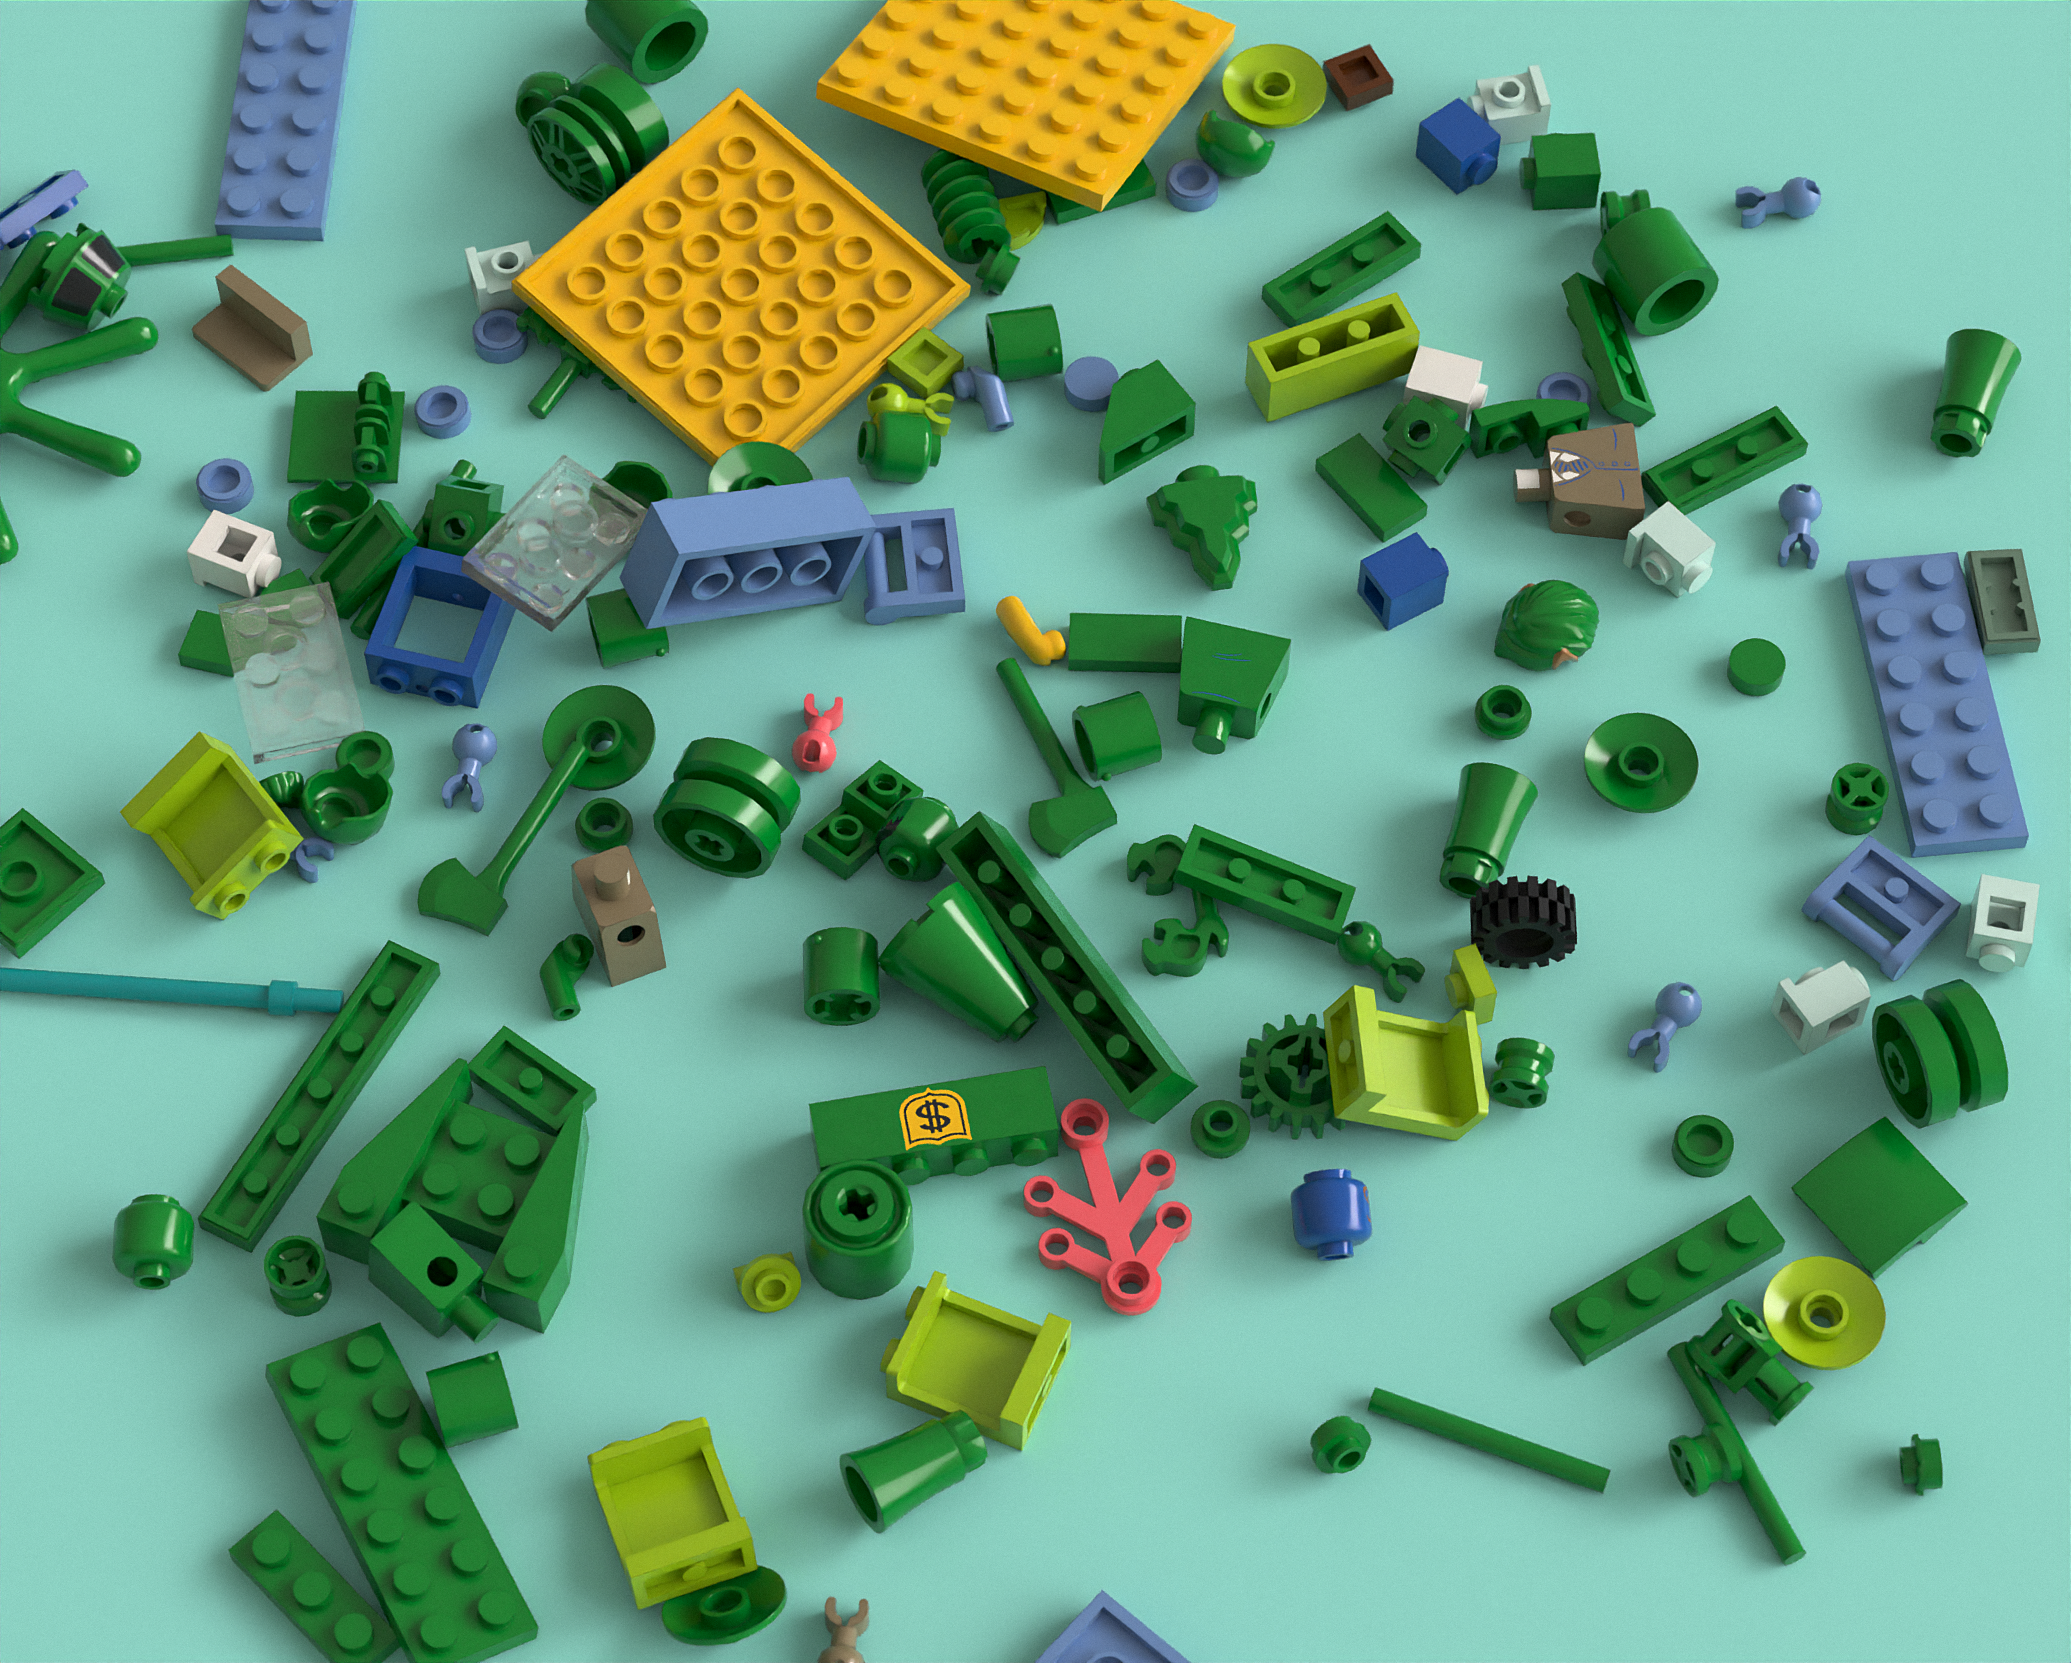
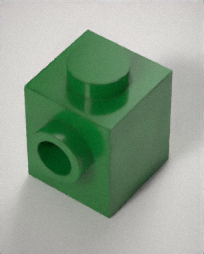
[1519,133,1601,211]

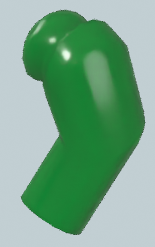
[539,933,594,1021]

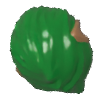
[1494,579,1600,671]

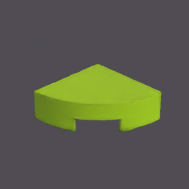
[999,190,1046,251]

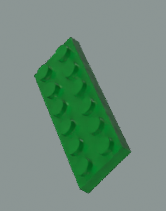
[265,1322,539,1663]

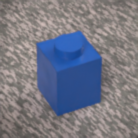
[1415,98,1501,195]
[1357,532,1449,631]

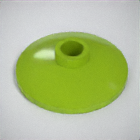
[1222,44,1327,129]
[1762,1256,1886,1370]

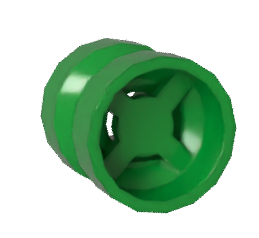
[264,1235,332,1317]

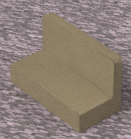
[192,264,313,392]

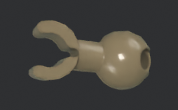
[817,1597,869,1663]

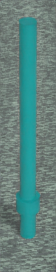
[0,967,344,1017]

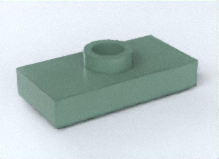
[1963,549,2041,655]

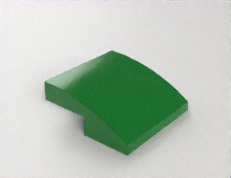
[1791,1116,1968,1280]

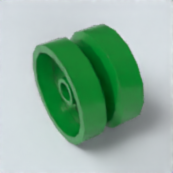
[653,737,801,879]
[1872,979,2008,1129]

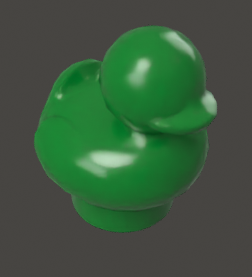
[515,71,571,129]

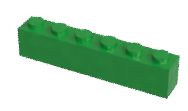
[935,811,1199,1124]

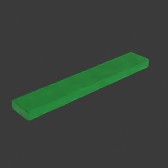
[197,940,441,1253]

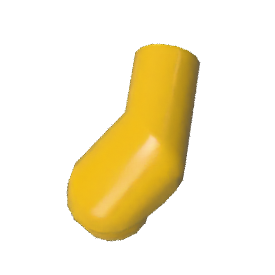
[996,596,1066,666]

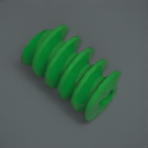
[921,149,1011,264]

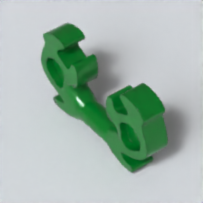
[1127,834,1229,977]

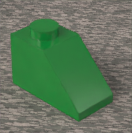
[1098,359,1196,485]

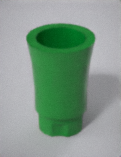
[1930,329,2021,458]
[1439,762,1538,899]
[839,1410,988,1534]

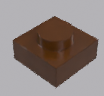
[1323,44,1394,111]

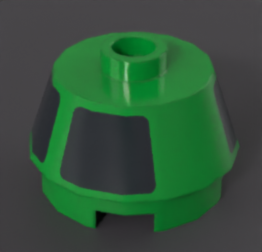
[27,222,132,332]

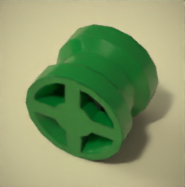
[1600,189,1651,237]
[1825,763,1889,835]
[1488,1038,1555,1108]
[1668,1421,1743,1497]

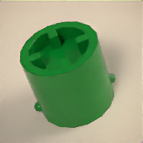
[986,304,1063,383]
[585,588,669,669]
[1072,691,1162,782]
[803,927,880,1026]
[425,1351,519,1449]

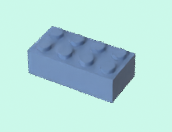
[619,477,877,629]

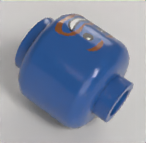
[1290,1169,1373,1261]

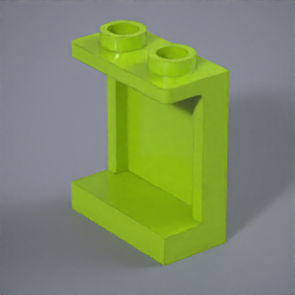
[120,731,304,920]
[1323,985,1489,1141]
[880,1270,1071,1451]
[587,1417,758,1610]

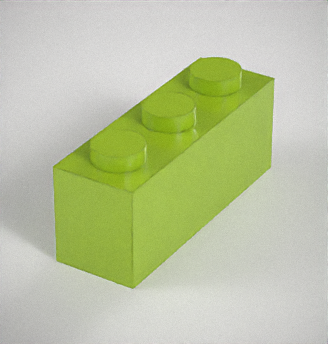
[1245,292,1420,423]

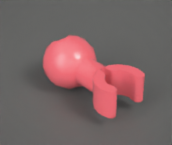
[792,693,843,773]

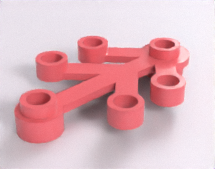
[1023,1098,1192,1316]

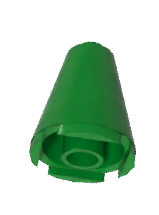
[878,882,1039,1043]

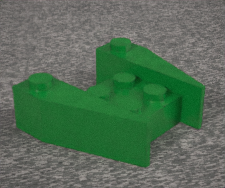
[316,1058,589,1334]

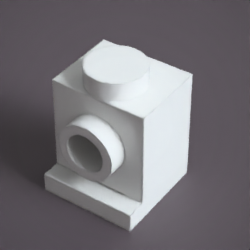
[187,510,281,599]

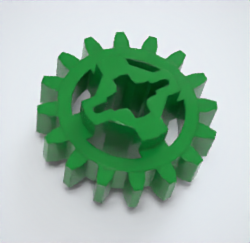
[1239,1014,1346,1140]

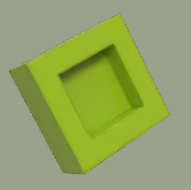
[887,327,964,400]
[1444,944,1497,1025]

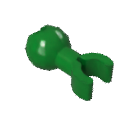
[1337,921,1425,1003]

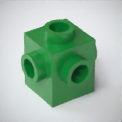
[1382,395,1473,486]
[423,475,508,560]

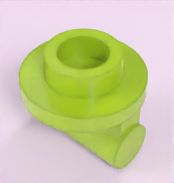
[732,1251,801,1312]

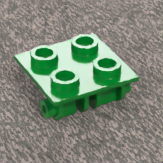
[287,372,405,484]

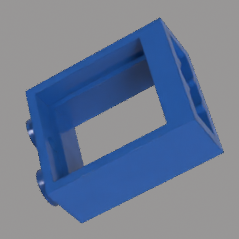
[364,546,520,709]

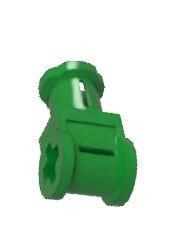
[1687,1299,1814,1426]

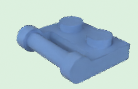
[864,508,965,625]
[1802,835,1961,981]

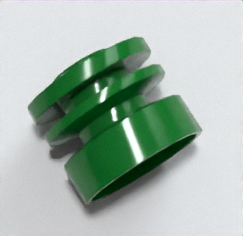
[527,63,670,207]

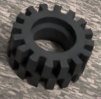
[1470,876,1577,969]

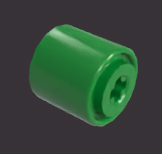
[585,0,708,84]
[1592,207,1719,336]
[802,1159,914,1300]

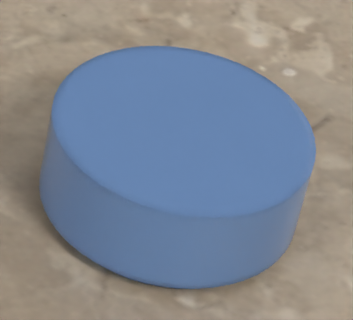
[1166,159,1219,212]
[472,309,528,364]
[1064,356,1119,412]
[1536,372,1591,408]
[414,385,471,439]
[196,458,254,514]

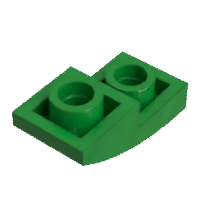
[1469,399,1590,459]
[802,760,924,881]

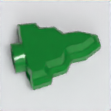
[1146,465,1257,591]

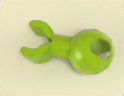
[866,383,954,436]

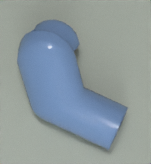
[951,366,1014,432]

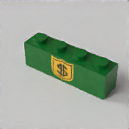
[809,1066,1059,1186]

